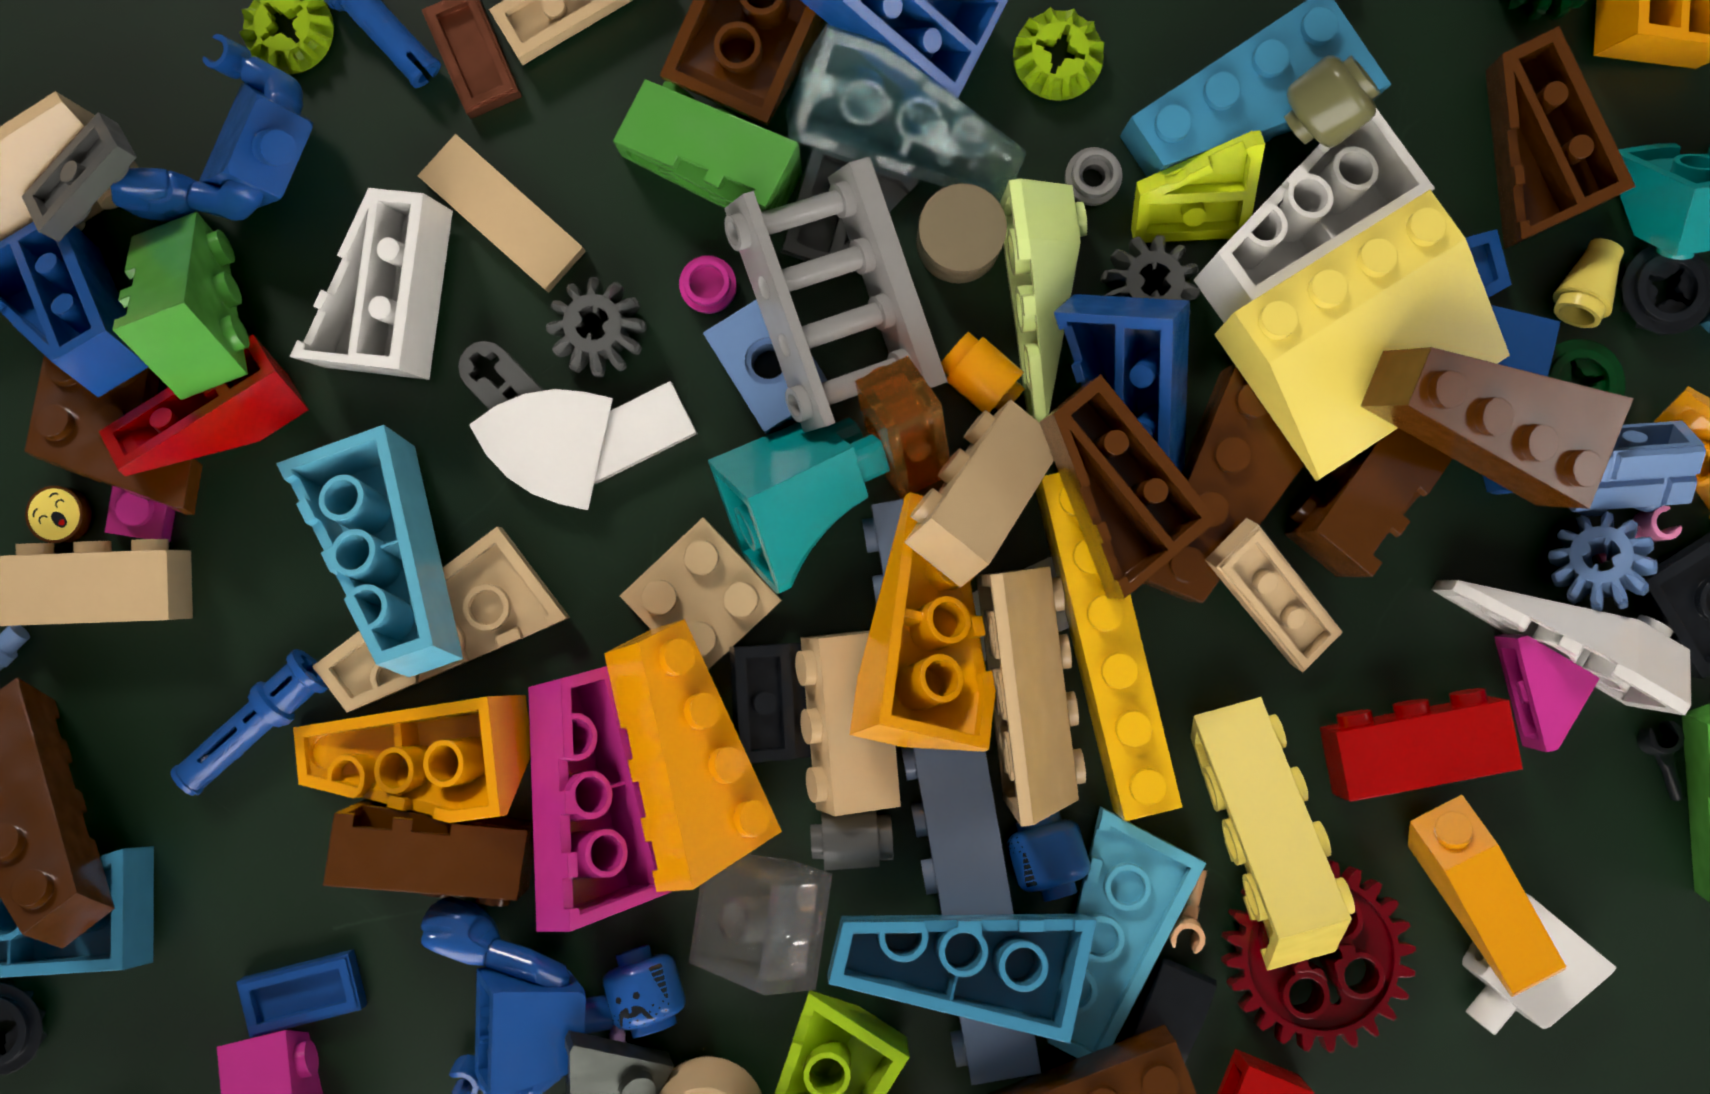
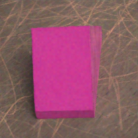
[1494,633,1600,752]

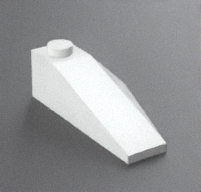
[1431,580,1691,715]

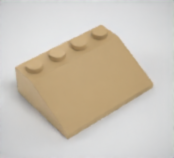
[976,566,1086,827]

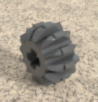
[1101,235,1200,315]
[546,277,647,377]

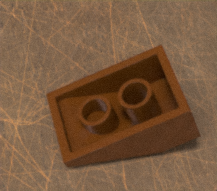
[660,0,825,126]

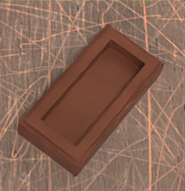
[422,0,522,119]

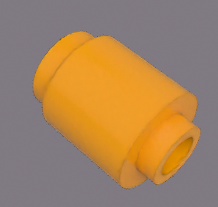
[941,331,1025,413]

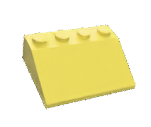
[1214,190,1510,481]

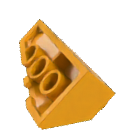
[293,695,531,823]

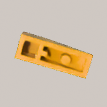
[1408,795,1567,997]

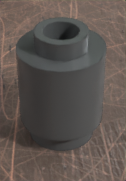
[810,810,894,871]

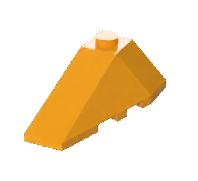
[849,492,996,752]

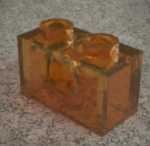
[855,356,949,499]

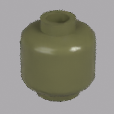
[1284,55,1381,147]

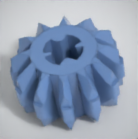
[1548,511,1658,611]

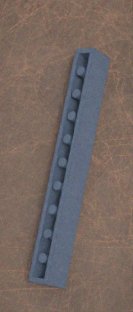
[862,495,1041,1085]

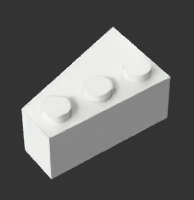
[290,188,453,380]

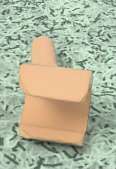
[1169,870,1207,954]

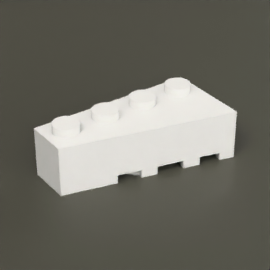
[1194,108,1435,323]

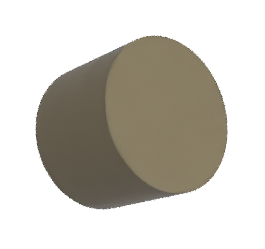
[916,184,1007,284]

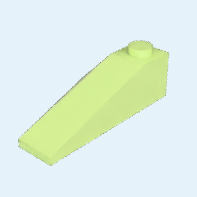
[1000,179,1087,422]

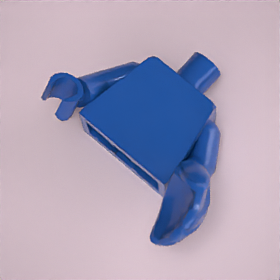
[110,34,313,222]
[421,897,614,1094]

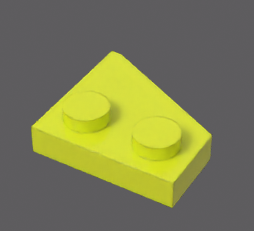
[1131,130,1265,243]

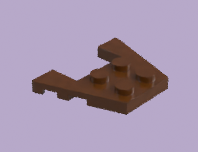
[25,355,203,515]

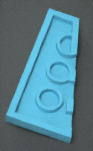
[1046,806,1206,1058]

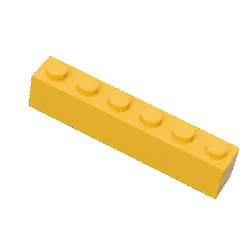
[1035,472,1183,821]

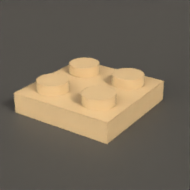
[620,517,782,670]

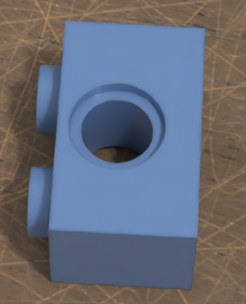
[703,299,827,435]

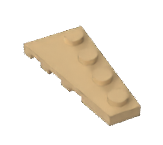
[312,527,570,712]

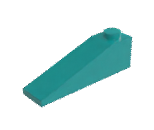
[1618,143,1710,260]

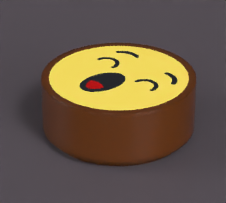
[25,486,92,543]

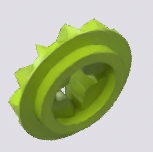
[239,0,334,74]
[1013,7,1105,101]

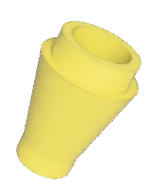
[1553,238,1624,328]

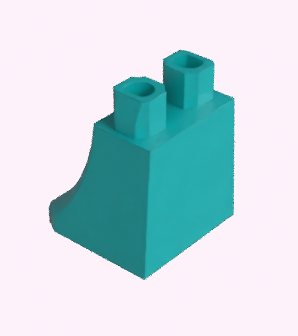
[708,417,890,594]

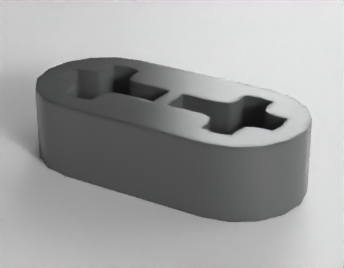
[458,341,545,410]

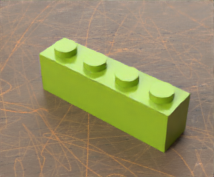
[775,990,910,1094]

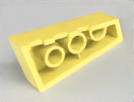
[1190,697,1355,971]

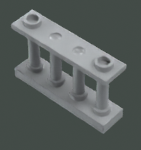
[724,156,948,433]

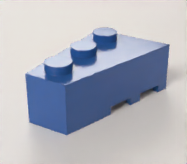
[801,0,1008,99]
[0,222,148,398]
[1054,294,1190,473]

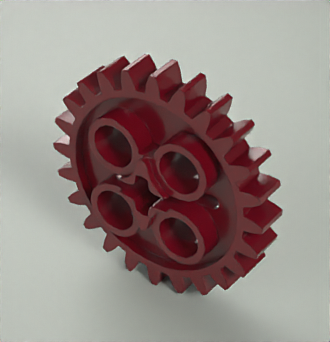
[1221,859,1416,1053]

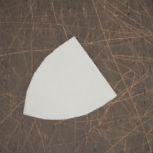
[469,389,613,510]

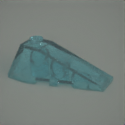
[786,24,1026,203]

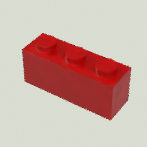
[1320,688,1523,802]

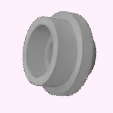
[1064,147,1122,206]

